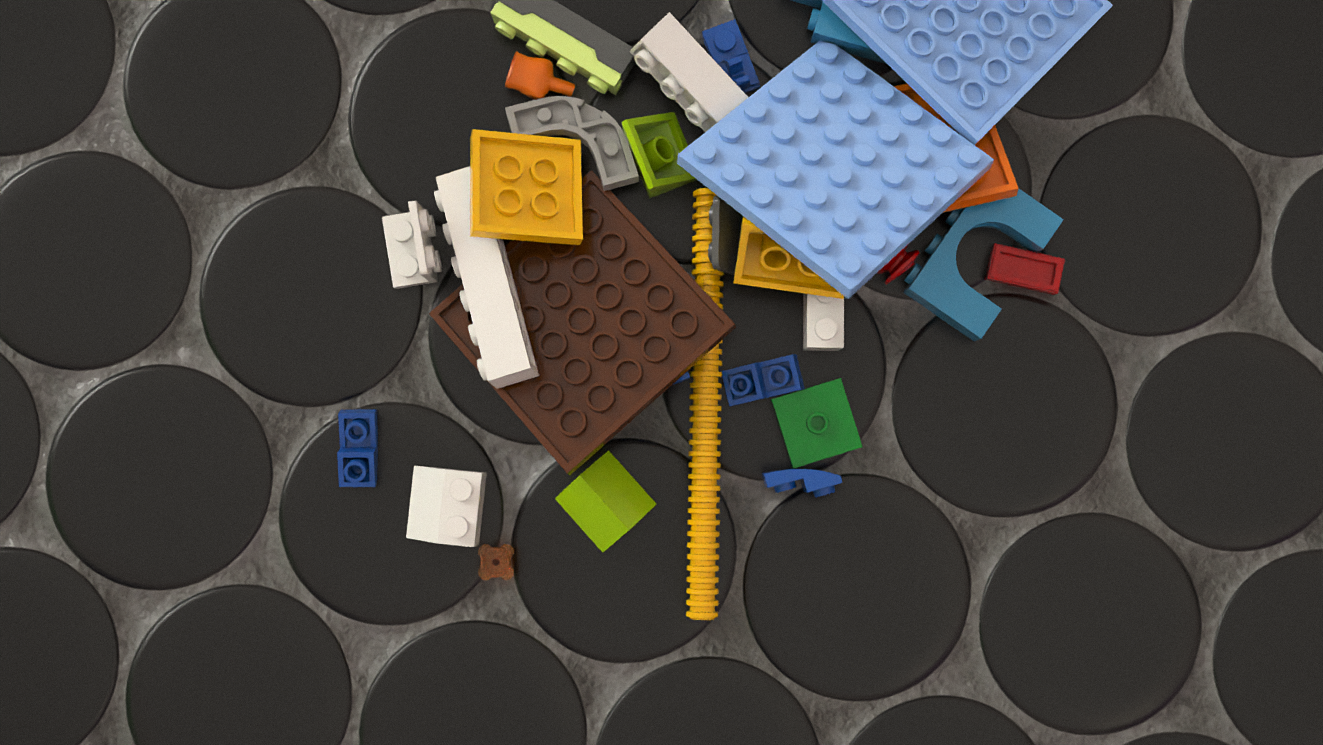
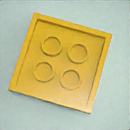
[470,129,583,245]

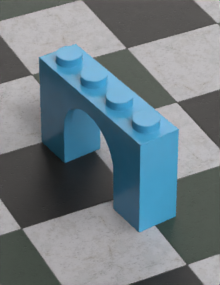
[903,189,1064,341]

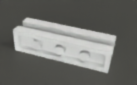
[629,12,749,132]

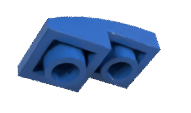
[721,354,805,406]
[337,409,378,487]
[762,469,843,497]

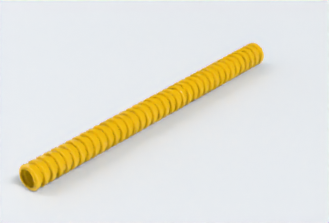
[686,188,724,620]

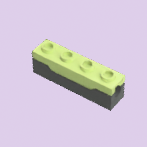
[490,0,636,95]

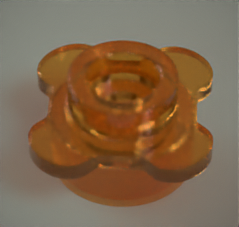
[478,544,514,580]

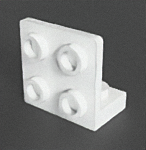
[382,201,442,289]

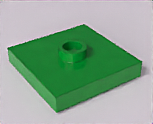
[771,378,863,469]

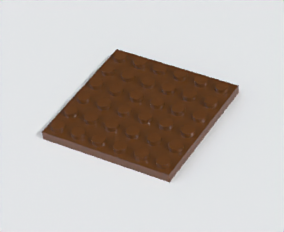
[429,170,736,475]

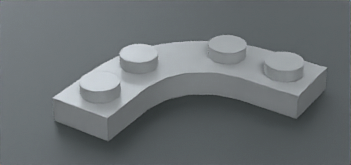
[505,96,639,191]

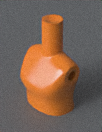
[505,51,575,100]

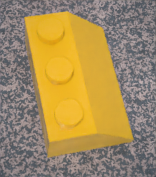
[733,216,844,299]

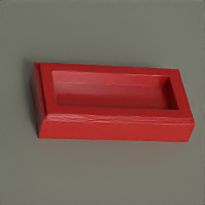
[985,243,1065,295]

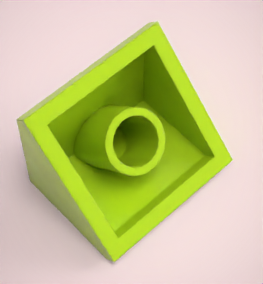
[622,112,697,199]
[555,450,657,552]

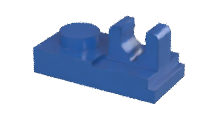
[701,19,760,94]

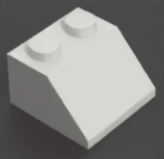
[406,465,487,547]

